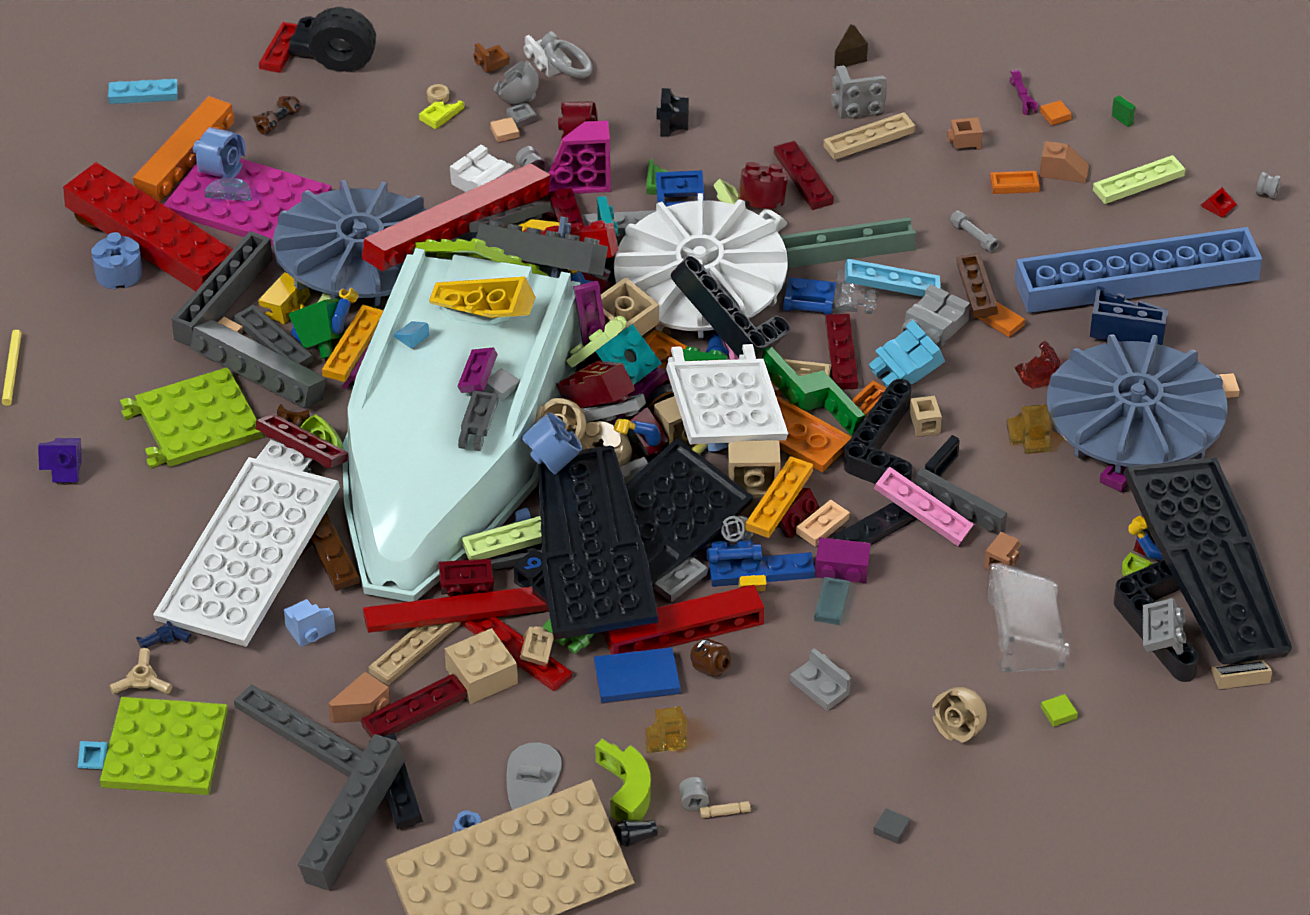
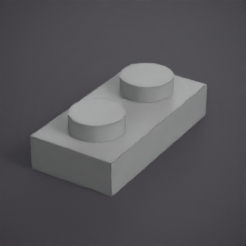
[653,556,708,602]

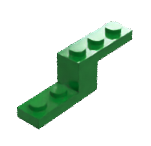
[761,347,865,436]

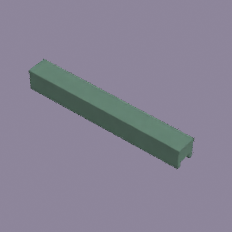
[781,217,916,268]

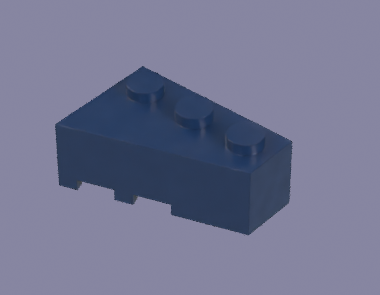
[1089,286,1168,345]

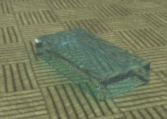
[814,577,850,625]

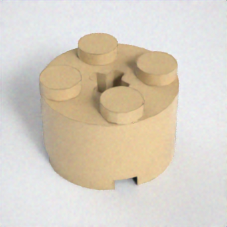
[580,421,632,467]

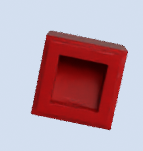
[1201,187,1237,218]

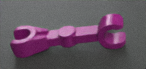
[1009,69,1038,115]

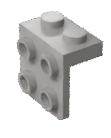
[831,65,887,119]

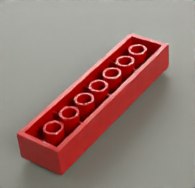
[63,162,233,292]

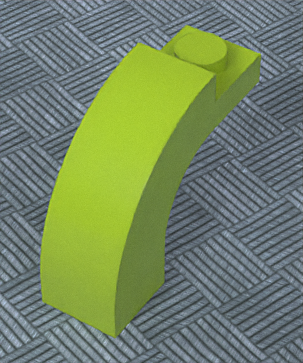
[595,739,651,822]

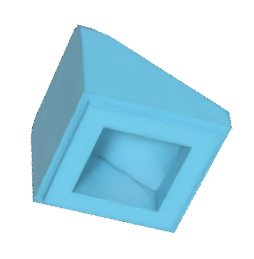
[78,741,109,770]

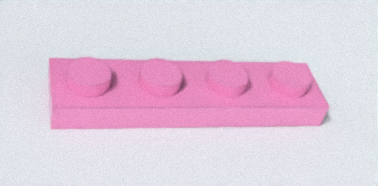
[874,467,974,546]

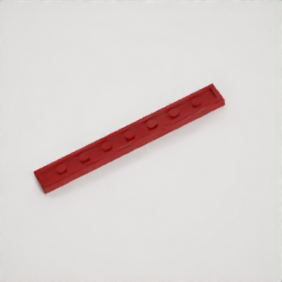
[363,587,549,633]

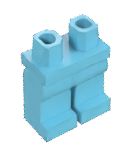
[869,320,945,388]

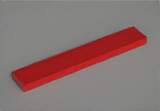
[460,594,572,692]

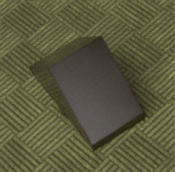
[834,24,868,69]

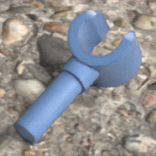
[515,508,531,523]

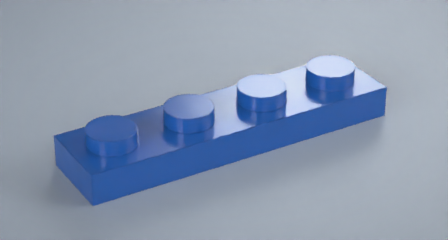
[709,552,815,587]

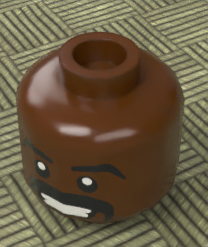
[690,639,731,677]

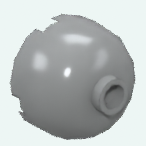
[494,60,539,105]

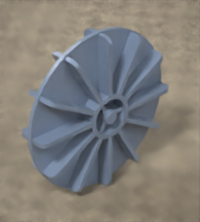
[273,180,427,306]
[1047,334,1228,474]

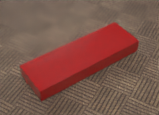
[259,22,298,73]

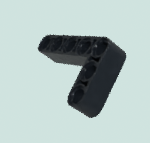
[671,256,790,358]
[844,379,913,484]
[1113,560,1199,682]

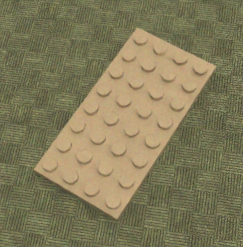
[385,779,634,915]

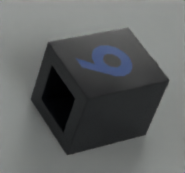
[513,548,543,588]

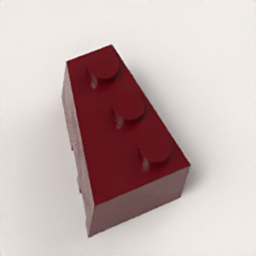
[555,361,635,408]

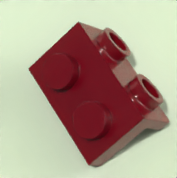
[777,488,820,538]
[438,559,494,596]

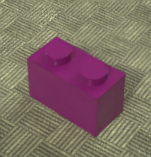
[815,537,871,583]

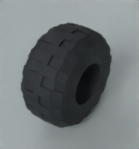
[307,7,376,72]

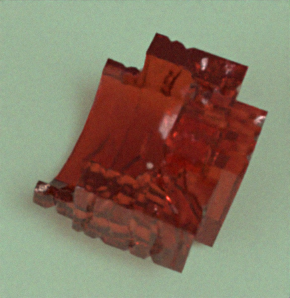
[1015,341,1060,389]

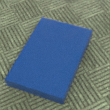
[594,647,680,703]

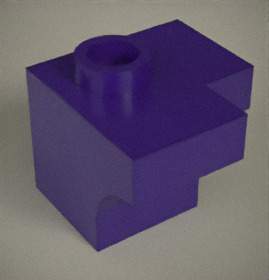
[38,438,82,482]

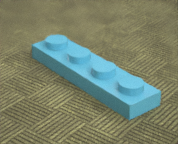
[845,259,940,297]

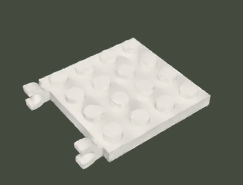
[666,344,788,444]

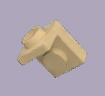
[520,626,553,666]

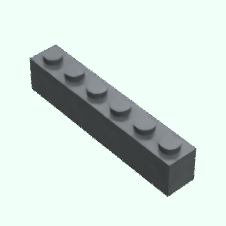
[476,221,608,276]
[171,231,273,346]
[190,319,327,408]
[298,734,405,890]

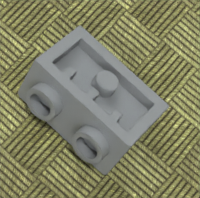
[1143,598,1186,655]
[790,648,851,711]

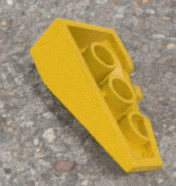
[429,276,536,318]

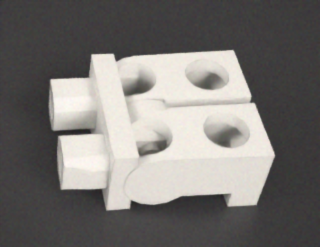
[450,145,514,192]

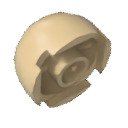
[535,398,586,441]
[932,687,987,743]

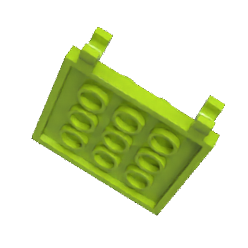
[120,368,263,469]

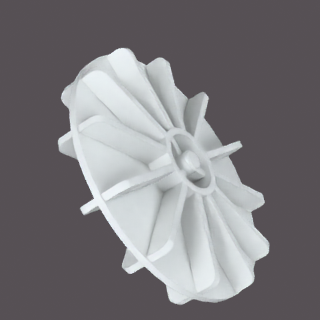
[614,193,788,338]

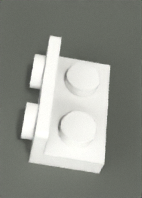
[524,35,572,77]

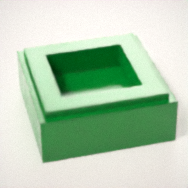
[1112,95,1136,127]

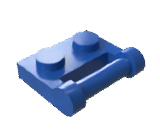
[656,170,705,207]
[783,277,836,315]
[706,539,762,563]

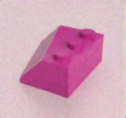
[548,121,611,195]

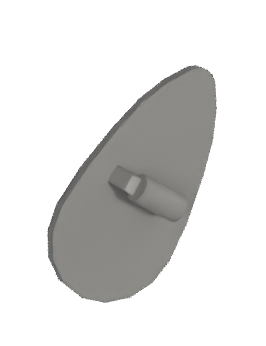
[506,742,562,810]

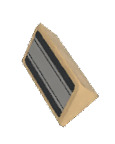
[1211,660,1272,690]

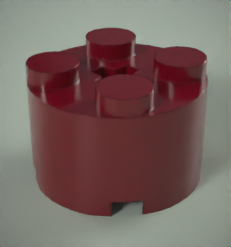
[558,101,598,141]
[738,162,788,209]

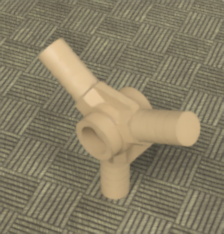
[109,648,172,695]

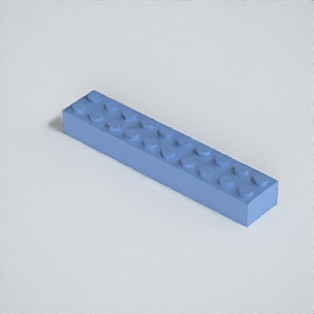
[1015,227,1262,313]

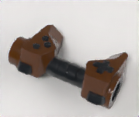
[253,96,302,135]

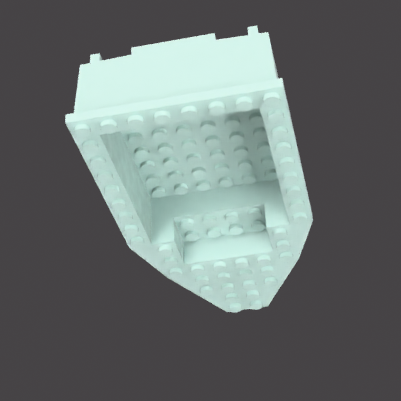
[343,248,582,602]

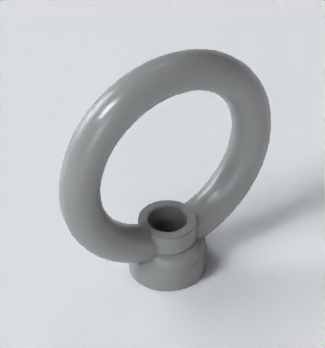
[540,31,593,79]

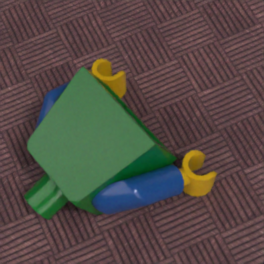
[288,287,358,359]

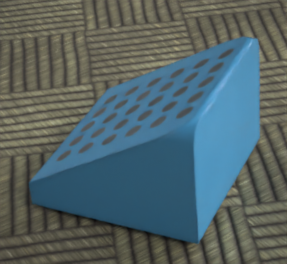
[394,321,429,349]

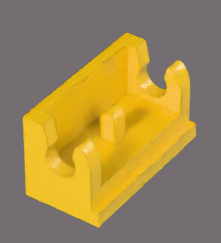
[258,272,310,325]

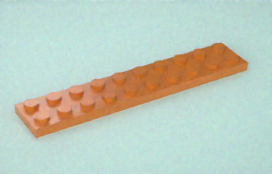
[644,329,852,473]

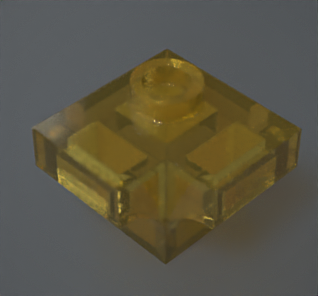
[1006,404,1051,454]
[645,706,687,754]

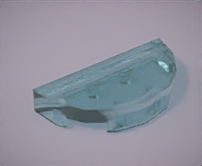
[204,177,251,201]

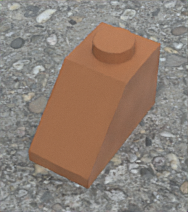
[1040,141,1089,183]
[328,672,390,723]

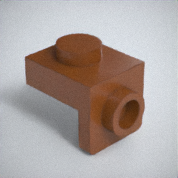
[473,43,510,73]

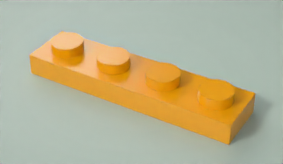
[322,305,384,382]
[746,456,813,538]

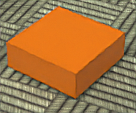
[1040,100,1072,126]

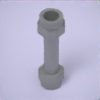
[950,210,999,252]

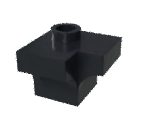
[656,88,689,137]

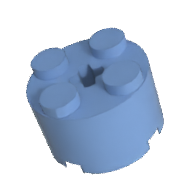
[193,127,246,179]
[91,232,142,289]
[521,413,582,474]

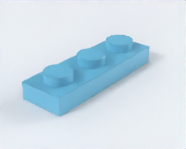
[108,79,178,104]

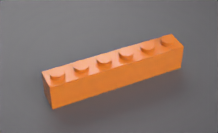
[133,96,234,202]

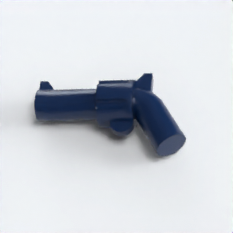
[136,621,191,649]

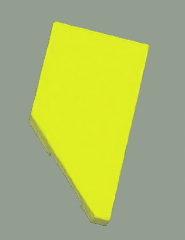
[419,101,464,129]

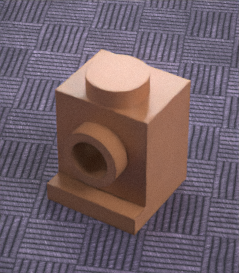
[946,117,983,150]
[984,532,1021,579]

